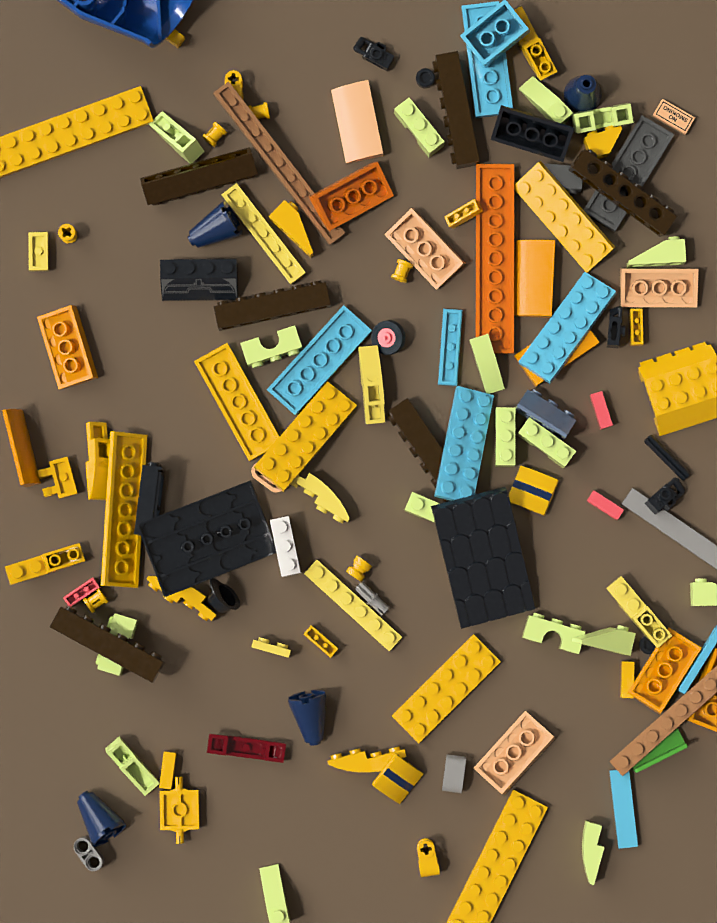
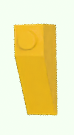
[269,200,314,258]

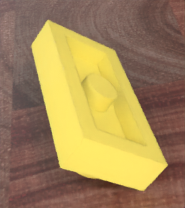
[28,232,49,271]
[252,637,291,658]

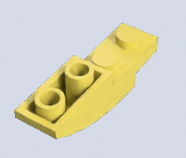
[358,345,385,424]
[290,473,350,524]
[606,576,672,648]

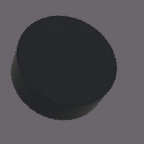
[416,68,435,88]
[639,636,656,654]

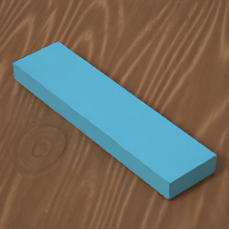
[438,309,462,386]
[677,625,717,694]
[609,770,638,849]

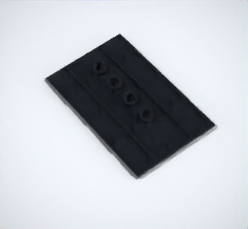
[137,480,277,598]
[431,487,535,629]

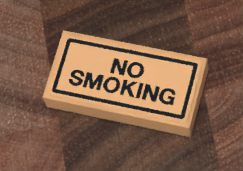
[653,99,695,135]

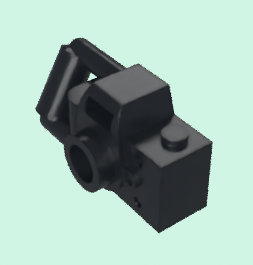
[353,37,394,71]
[607,306,626,349]
[645,477,685,514]

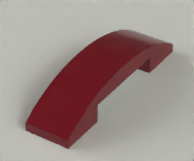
[207,734,286,763]

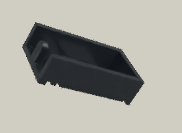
[134,462,165,536]

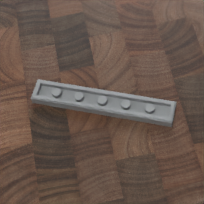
[622,488,717,570]

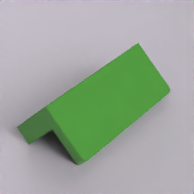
[632,729,688,773]

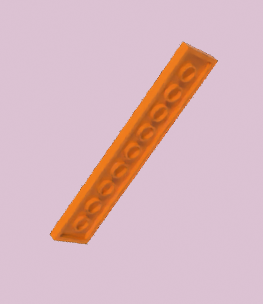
[475,164,514,354]

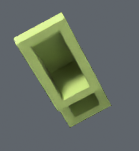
[469,334,505,394]
[105,736,160,796]
[582,820,604,885]

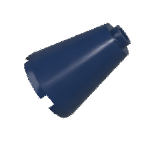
[564,75,602,113]
[188,201,243,248]
[288,690,326,746]
[77,791,126,847]

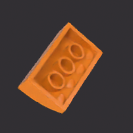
[309,162,394,231]

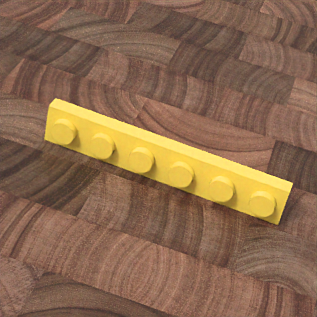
[221,183,306,285]
[304,560,402,651]

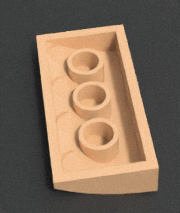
[331,80,383,164]
[384,208,465,290]
[620,268,698,307]
[474,711,556,796]

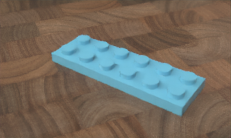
[461,1,513,118]
[518,272,616,384]
[267,305,372,416]
[434,386,494,501]

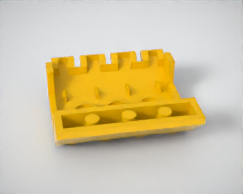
[638,342,717,436]

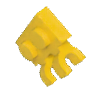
[37,457,78,499]

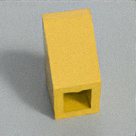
[583,125,622,159]

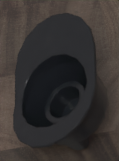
[208,578,240,613]

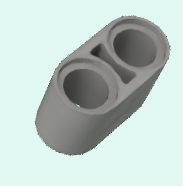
[442,754,466,794]
[73,836,104,871]

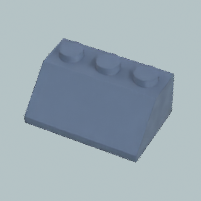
[515,389,576,441]

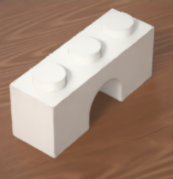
[270,516,301,577]

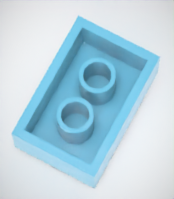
[460,0,530,68]

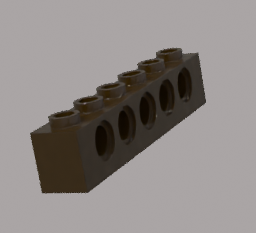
[568,149,677,237]

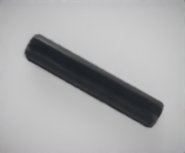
[644,435,690,481]

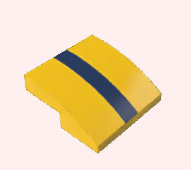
[509,465,559,516]
[372,753,423,804]

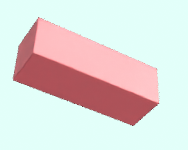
[590,391,613,430]
[587,490,624,521]
[63,577,101,607]

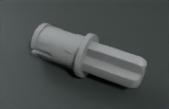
[356,582,390,616]

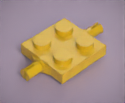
[160,777,200,844]

